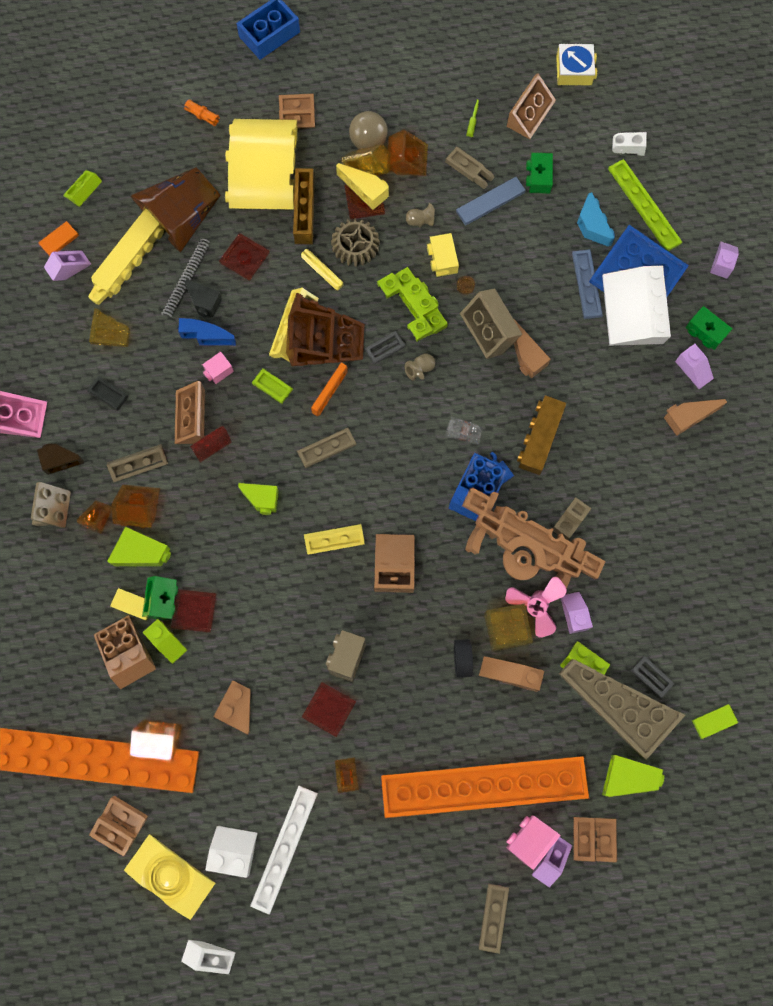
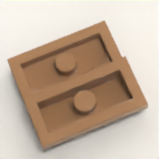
[279,94,315,129]
[89,796,148,857]
[574,817,617,862]

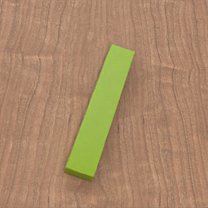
[608,159,682,251]

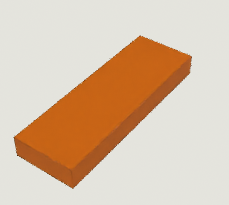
[311,363,347,416]

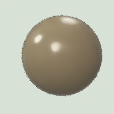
[349,111,388,152]

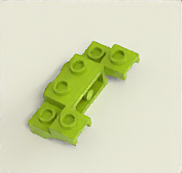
[377,267,448,342]

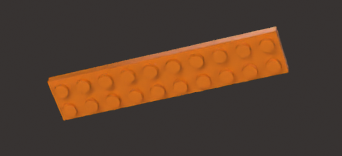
[0,728,199,793]
[381,756,589,818]

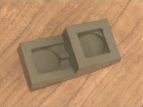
[553,498,591,540]

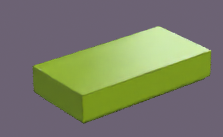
[252,369,293,404]
[692,704,738,739]

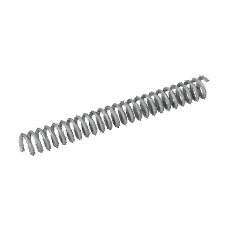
[161,239,210,317]

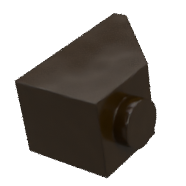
[37,443,84,475]

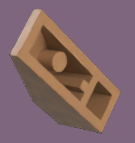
[514,319,551,378]
[664,399,727,436]
[479,656,544,692]

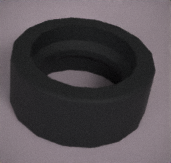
[454,639,473,678]

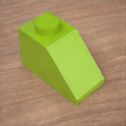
[238,483,279,515]
[143,619,187,664]

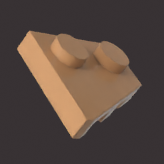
[214,681,251,734]

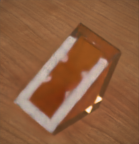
[77,501,113,534]
[335,757,359,793]

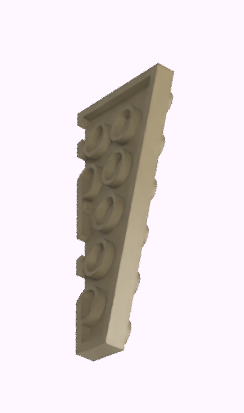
[559,659,685,760]

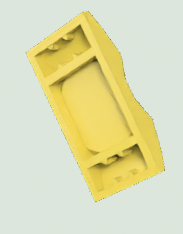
[124,834,216,920]

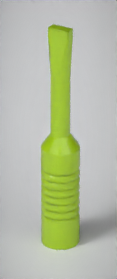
[466,99,479,137]

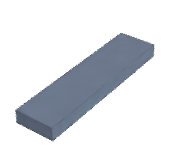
[456,177,526,226]
[572,249,603,319]

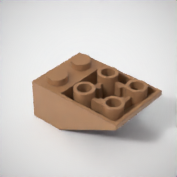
[374,534,414,593]
[94,615,156,689]

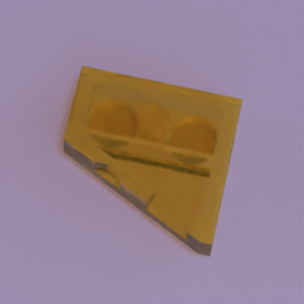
[89,308,130,347]

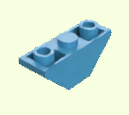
[577,192,615,246]

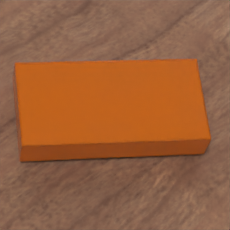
[38,221,79,256]

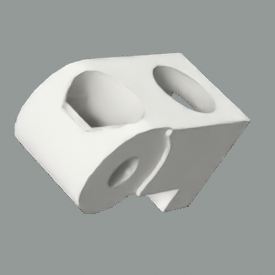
[612,132,647,156]

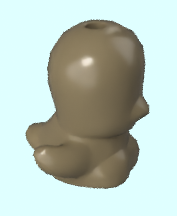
[406,203,435,228]
[405,353,435,381]

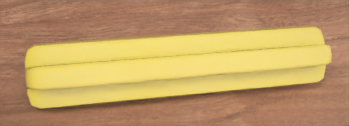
[301,249,343,290]

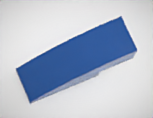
[178,318,236,345]

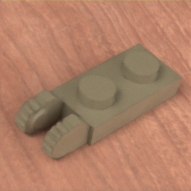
[445,147,494,189]

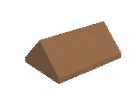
[507,74,556,139]
[175,381,205,444]

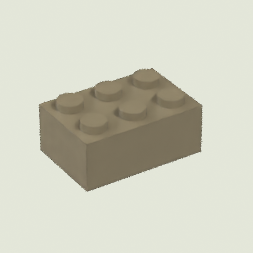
[460,288,522,359]
[326,630,366,682]

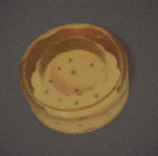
[457,276,475,294]

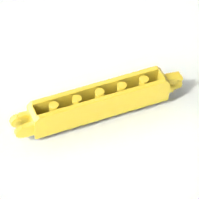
[88,209,164,305]

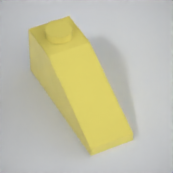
[336,163,389,210]

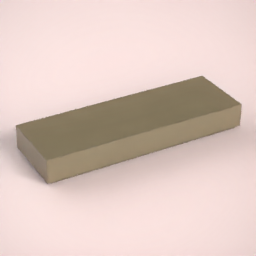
[297,428,356,468]
[478,883,509,954]

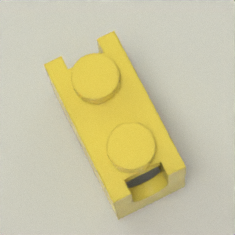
[427,233,459,277]

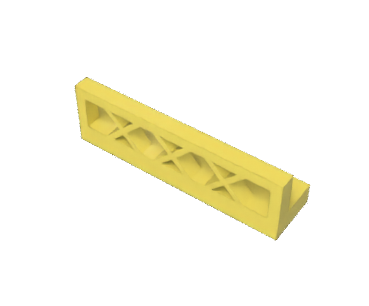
[269,288,319,362]

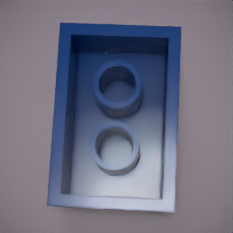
[236,0,300,60]

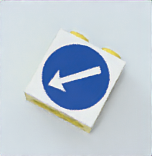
[556,44,597,85]

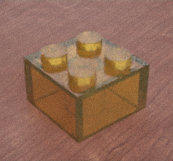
[484,603,533,652]

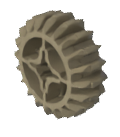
[331,218,380,267]

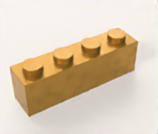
[293,169,314,244]
[517,395,566,475]

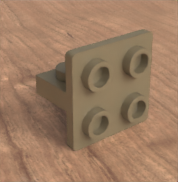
[31,482,71,528]

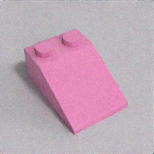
[0,391,47,438]
[506,815,561,870]

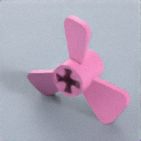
[505,577,567,637]

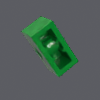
[526,153,553,194]
[685,306,733,350]
[142,576,178,620]

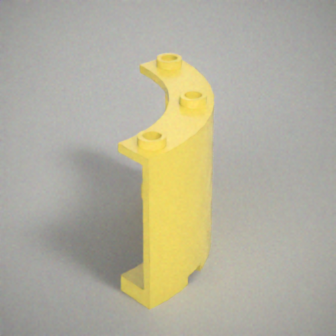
[225,119,298,209]

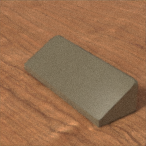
[107,444,168,482]

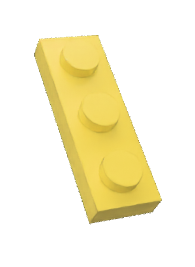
[304,524,365,554]

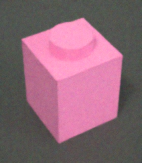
[202,352,234,384]

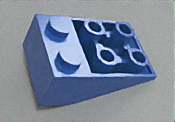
[449,453,509,521]

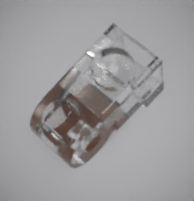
[444,417,483,444]

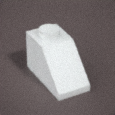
[181,940,235,974]

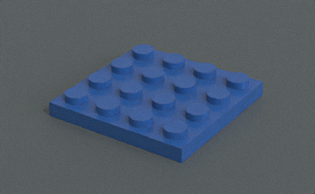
[589,225,689,298]

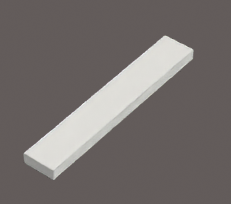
[250,786,318,915]

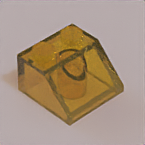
[341,144,391,175]

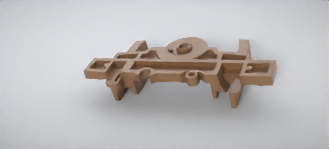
[462,487,605,589]

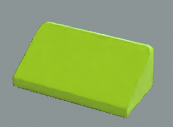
[63,170,102,207]

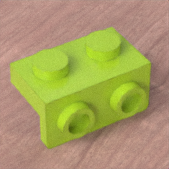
[560,641,610,675]

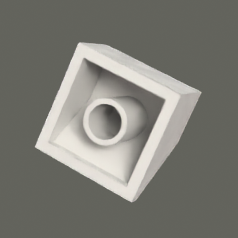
[205,826,257,878]

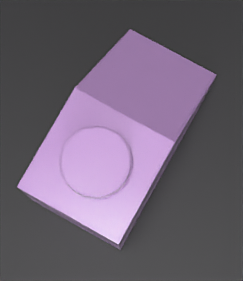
[710,242,739,279]
[44,251,91,281]
[675,344,714,389]
[561,592,593,634]
[532,837,572,888]

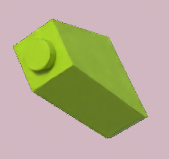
[107,527,171,566]
[602,755,664,797]

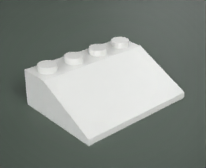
[602,266,671,346]

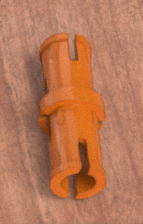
[184,99,220,126]

